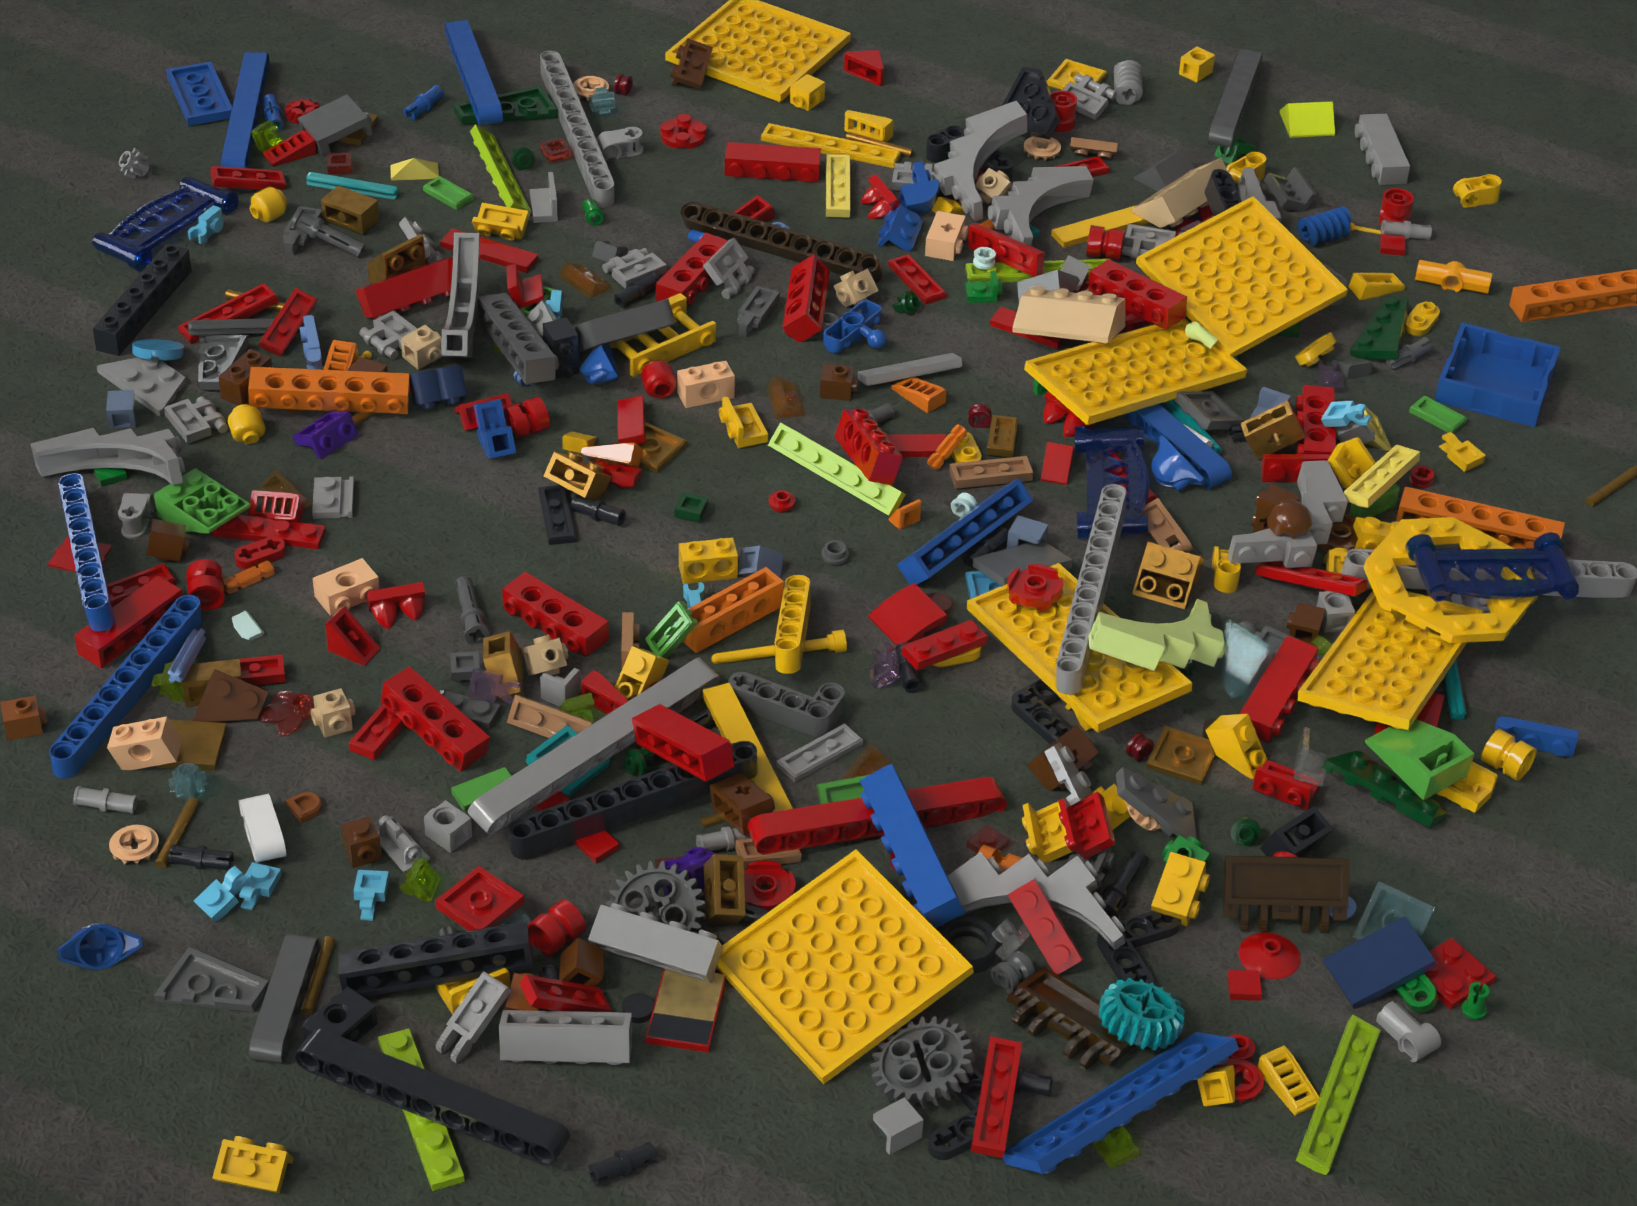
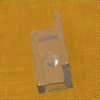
[1293,727,1326,786]

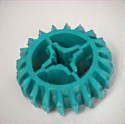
[1099,978,1185,1050]

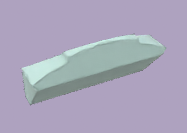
[232,611,264,641]

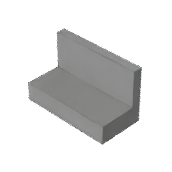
[530,172,558,223]

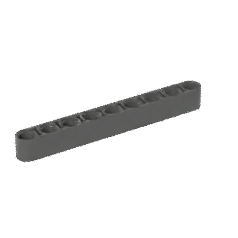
[1208,49,1263,148]

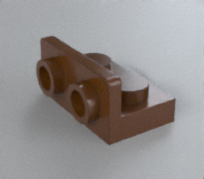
[670,38,713,90]

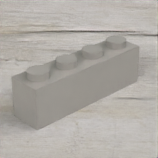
[1355,114,1410,185]
[588,903,723,983]
[499,1010,632,1065]

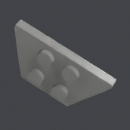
[97,357,186,417]

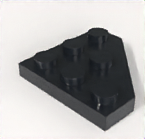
[1002,67,1060,140]

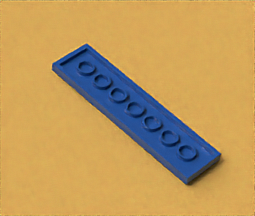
[1003,1032,1239,1174]

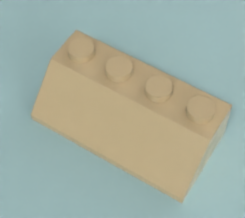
[1132,158,1228,228]
[1012,286,1125,343]

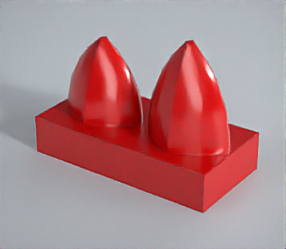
[860,174,900,219]
[1043,391,1095,437]
[367,582,425,630]

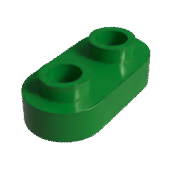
[1394,974,1438,1013]

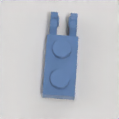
[299,315,323,370]

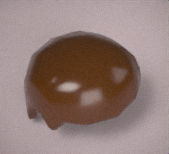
[1267,499,1312,539]

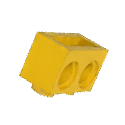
[679,538,738,584]

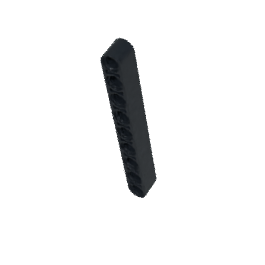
[508,741,758,859]
[294,1029,570,1166]

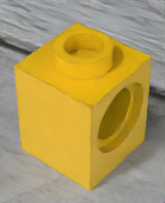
[1179,46,1215,82]
[790,74,825,111]

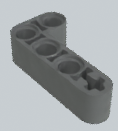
[573,299,676,354]
[729,672,845,737]

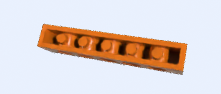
[1509,269,1637,322]
[248,367,409,414]
[1396,487,1565,559]

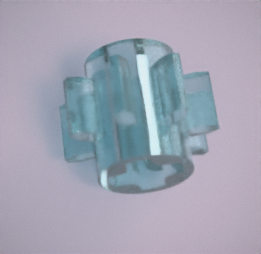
[589,87,616,115]
[168,763,208,800]

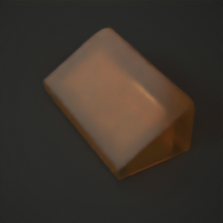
[558,262,612,299]
[766,375,805,419]
[257,469,312,514]
[840,743,892,780]

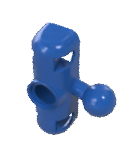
[823,300,887,354]

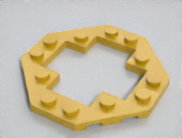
[1363,517,1540,643]

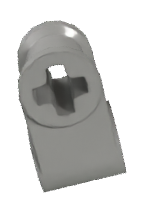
[597,127,643,161]
[118,493,155,539]

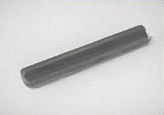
[188,318,275,336]

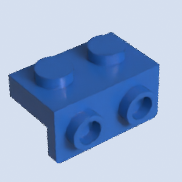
[877,204,924,251]

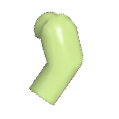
[1185,322,1218,349]

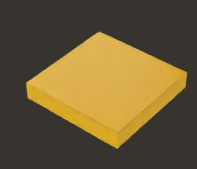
[1047,59,1107,92]

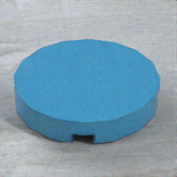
[132,339,184,361]

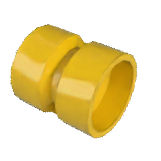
[1481,729,1537,781]

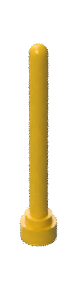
[711,630,847,664]

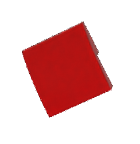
[868,583,947,646]

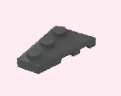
[198,335,250,390]
[1116,767,1197,839]
[154,947,269,1012]

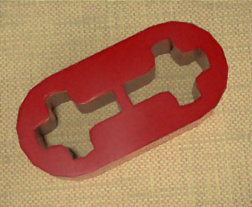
[234,537,286,570]

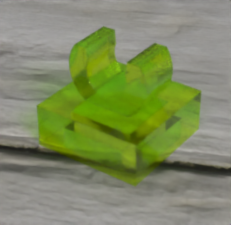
[251,121,283,152]
[151,662,184,702]
[559,693,595,721]
[400,858,441,902]
[1093,1126,1140,1169]

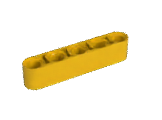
[774,575,811,674]

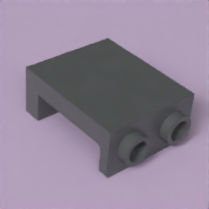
[298,94,373,157]

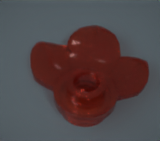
[258,691,315,737]

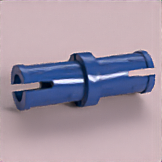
[403,85,444,120]
[262,94,284,132]

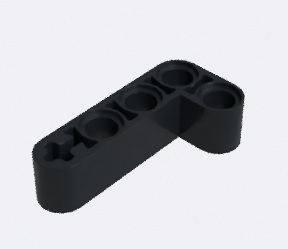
[926,125,1013,182]
[1204,169,1242,216]

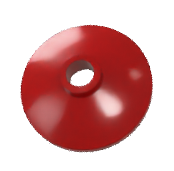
[1239,932,1301,979]

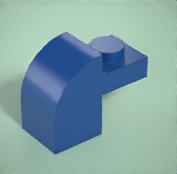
[899,161,939,215]
[474,399,516,458]

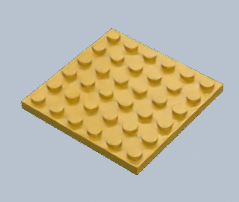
[665,0,851,102]
[1136,196,1348,358]
[716,850,974,1084]

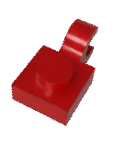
[595,460,642,488]

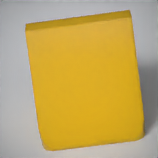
[932,197,966,215]
[563,432,597,453]
[1197,1065,1235,1106]

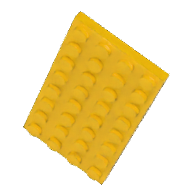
[1024,318,1247,425]
[967,563,1192,733]
[1298,591,1484,730]

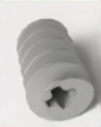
[1114,60,1143,105]

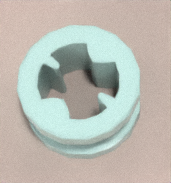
[973,247,996,270]
[951,493,978,517]

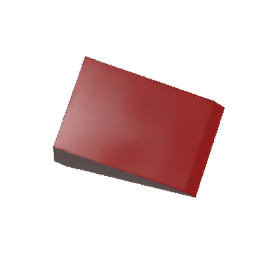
[844,50,884,87]
[1040,442,1076,485]
[325,605,381,666]

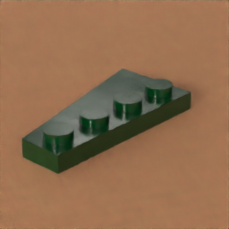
[454,86,557,124]
[1350,296,1410,360]
[1321,751,1448,828]

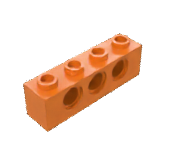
[679,567,784,654]

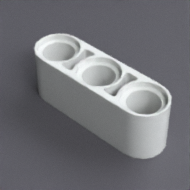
[239,794,286,863]

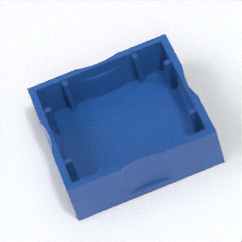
[1434,322,1561,427]

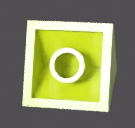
[1279,102,1335,138]

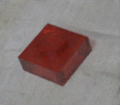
[540,137,571,163]
[327,152,352,175]
[966,824,1009,854]

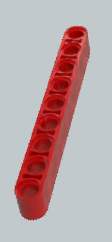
[747,777,1007,855]

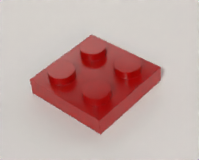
[435,866,524,931]
[1424,938,1496,1010]

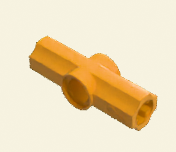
[1415,260,1492,294]

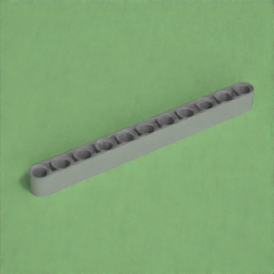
[540,51,615,208]
[1056,484,1126,695]
[1341,549,1637,598]
[468,657,721,835]

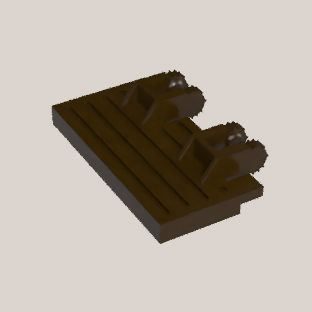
[1223,855,1350,933]
[1007,967,1137,1070]

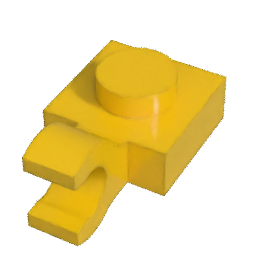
[1439,432,1486,472]

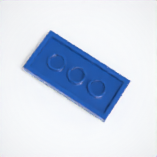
[166,61,232,126]

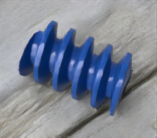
[1297,206,1351,247]

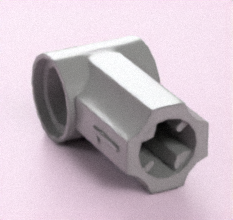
[1376,1001,1441,1062]

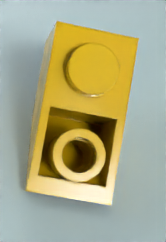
[615,646,670,701]
[1205,714,1267,779]

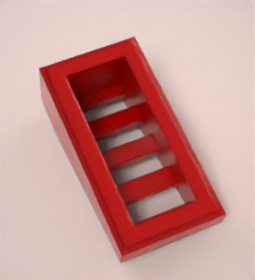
[263,130,316,167]
[733,195,775,231]
[247,490,306,523]
[581,670,628,715]

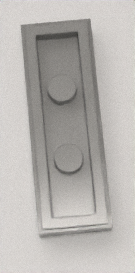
[776,723,863,783]

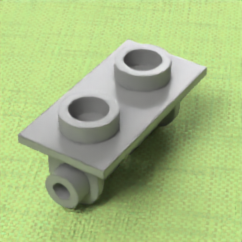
[378,815,430,873]

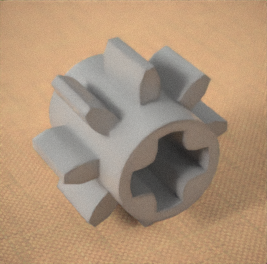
[119,148,149,179]

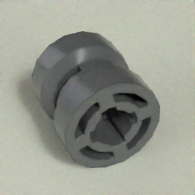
[991,951,1035,994]

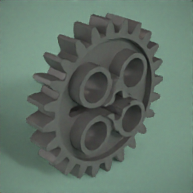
[605,861,707,932]
[870,1016,976,1109]

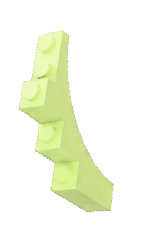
[1088,599,1227,671]

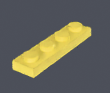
[826,154,850,218]
[1344,445,1420,508]

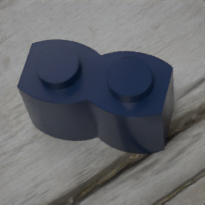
[409,365,467,409]

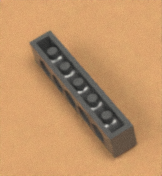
[478,293,559,384]

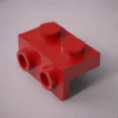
[1252,760,1322,810]
[1058,791,1116,860]

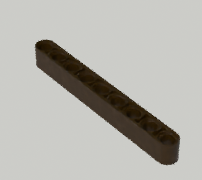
[680,201,883,283]

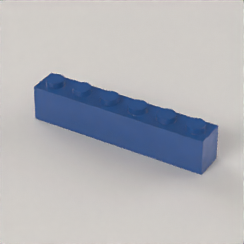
[896,478,1033,585]
[860,763,966,928]

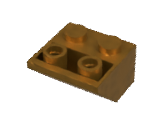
[367,234,426,284]
[1132,542,1204,609]

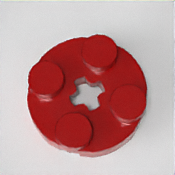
[660,114,707,149]
[1007,564,1064,611]
[744,860,796,911]

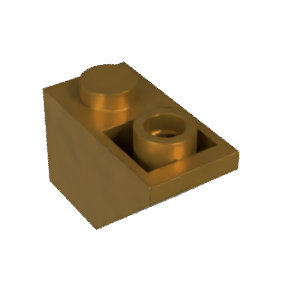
[483,631,523,700]

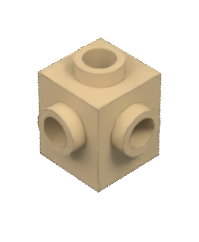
[975,168,1012,205]
[834,269,879,307]
[401,325,442,370]
[521,635,568,676]
[310,688,355,738]

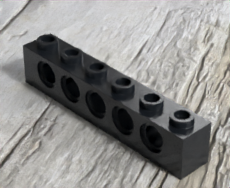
[93,244,192,356]
[338,921,534,997]

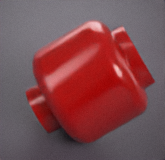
[641,360,677,398]

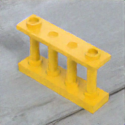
[609,293,716,377]

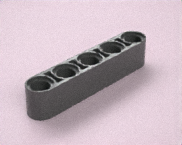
[249,934,320,1063]

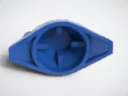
[580,344,620,384]
[1151,435,1206,492]
[58,923,142,970]

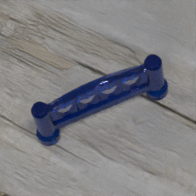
[92,177,239,272]
[1075,426,1149,539]
[1405,532,1579,602]

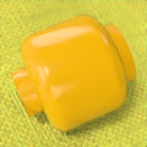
[250,187,287,223]
[228,404,266,445]

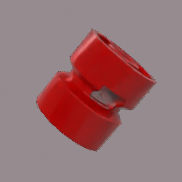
[1051,90,1078,132]
[1378,188,1414,225]
[1086,225,1125,261]
[503,397,550,439]
[186,559,225,611]
[528,899,586,957]

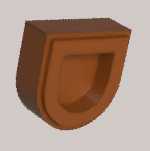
[286,792,322,823]

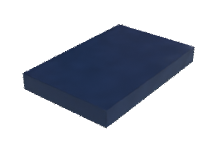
[1323,916,1437,1009]

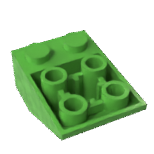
[154,468,251,533]
[1365,719,1475,800]

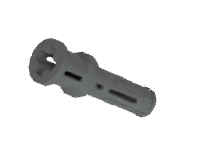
[290,208,365,258]
[455,576,490,644]

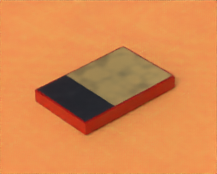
[646,969,727,1053]

